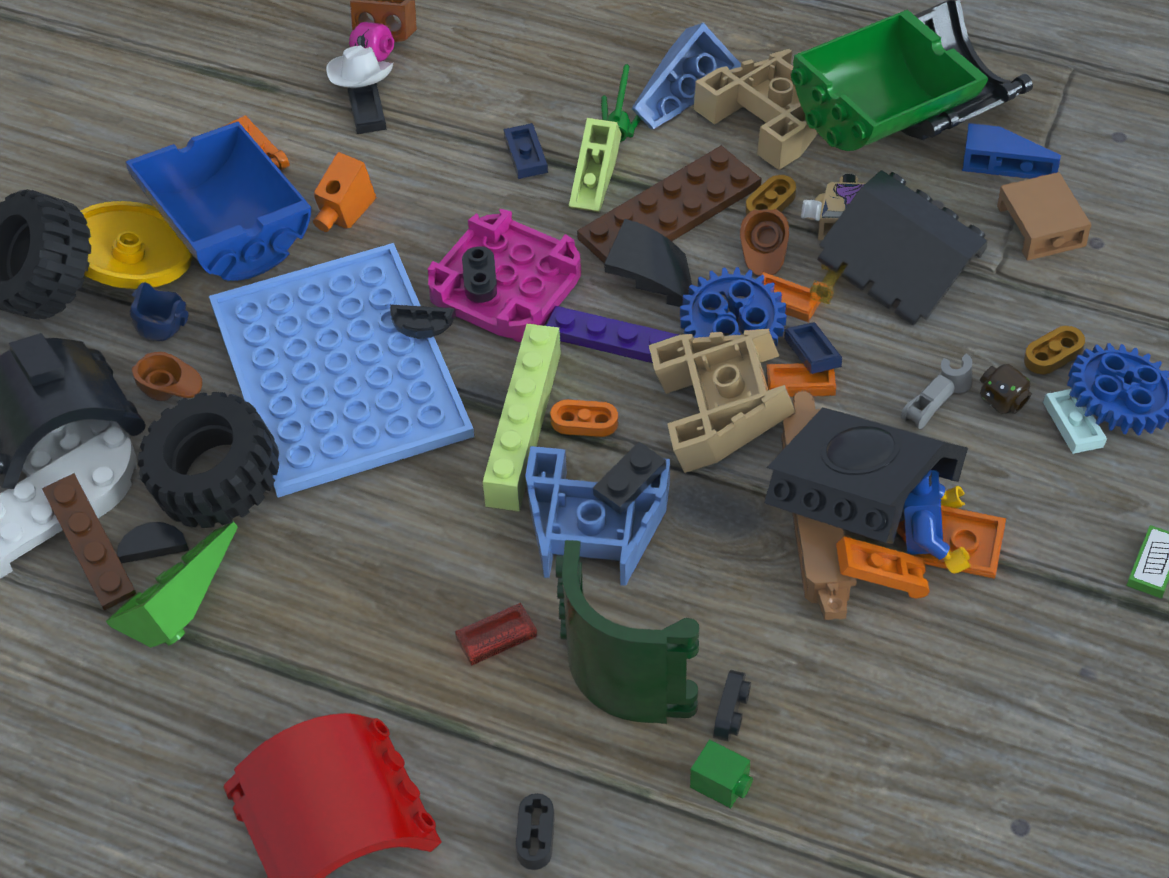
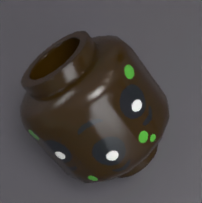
[980,364,1032,414]

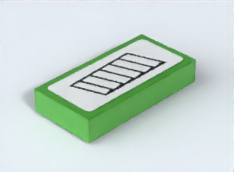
[1126,525,1169,599]

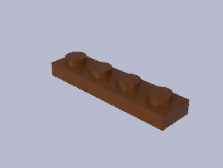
[42,473,137,611]

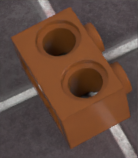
[350,0,417,42]

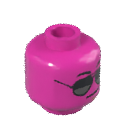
[349,22,394,62]

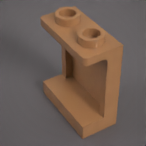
[997,172,1091,261]

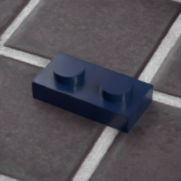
[503,123,548,179]

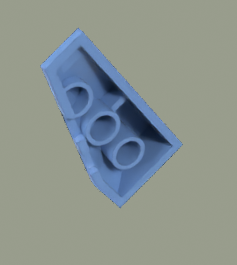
[631,23,741,130]

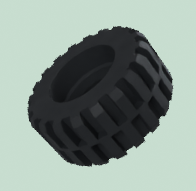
[0,189,91,320]
[137,392,279,528]

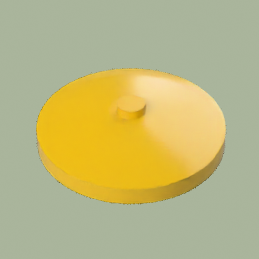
[80,201,193,289]

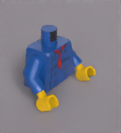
[904,470,971,574]

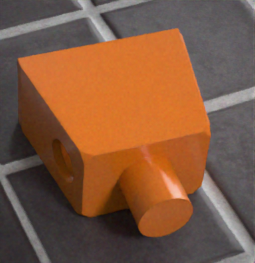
[313,152,377,232]

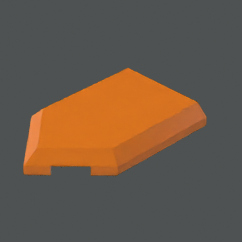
[897,505,1006,579]

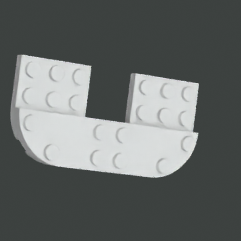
[0,419,137,579]

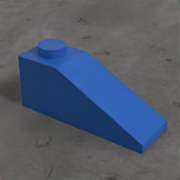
[962,123,1061,179]

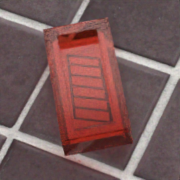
[455,602,537,666]

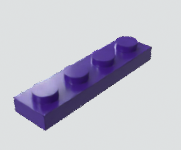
[546,306,679,363]

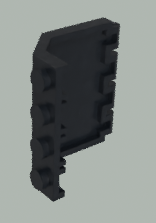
[817,170,988,326]

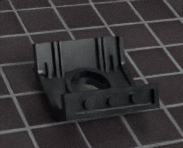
[764,407,968,544]

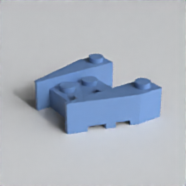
[525,446,670,586]

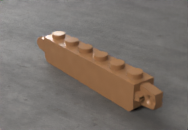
[781,390,857,620]

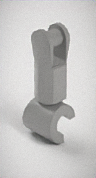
[901,353,972,429]

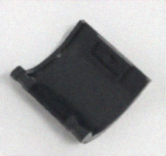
[901,0,1033,140]
[0,338,146,489]

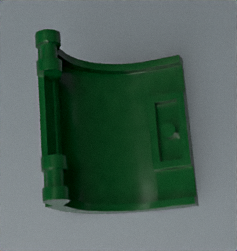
[556,540,700,724]

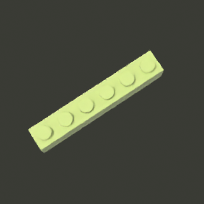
[483,324,561,511]

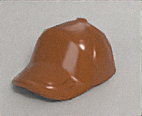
[740,209,789,276]
[132,352,202,401]

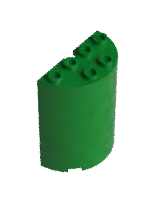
[791,9,988,151]

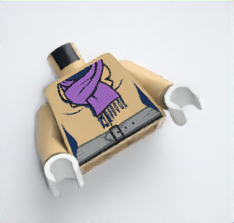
[801,174,866,240]

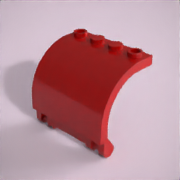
[223,713,442,878]

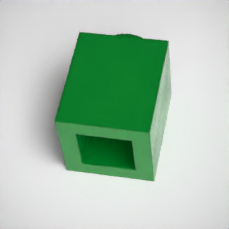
[690,739,753,809]

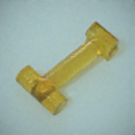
[810,264,847,304]

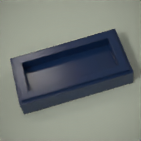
[784,322,842,374]

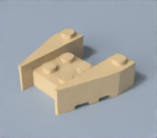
[694,49,818,170]
[649,329,795,473]

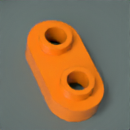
[550,399,618,437]

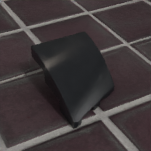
[604,219,692,307]

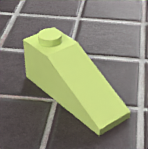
[569,118,622,213]

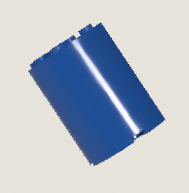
[125,121,311,281]

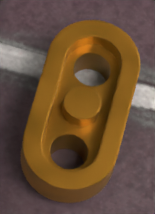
[746,175,796,215]
[1024,326,1085,374]

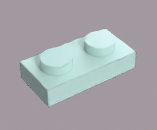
[1043,389,1107,454]

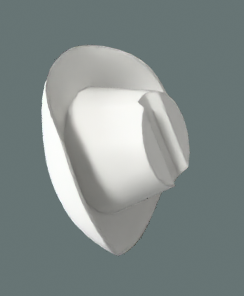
[326,45,394,88]

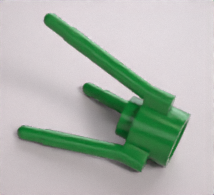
[601,64,641,142]

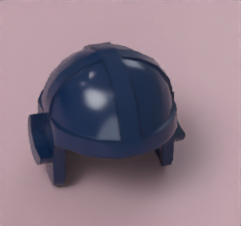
[130,282,189,342]

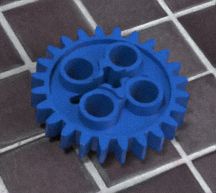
[680,267,787,346]
[1067,343,1169,435]

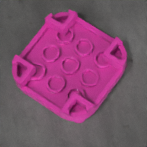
[428,209,581,342]

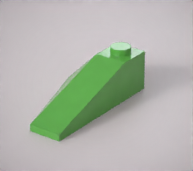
[106,522,238,648]

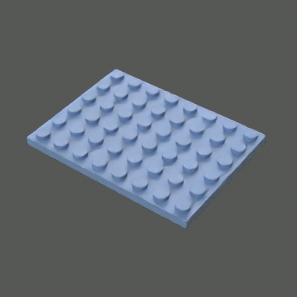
[209,243,474,498]

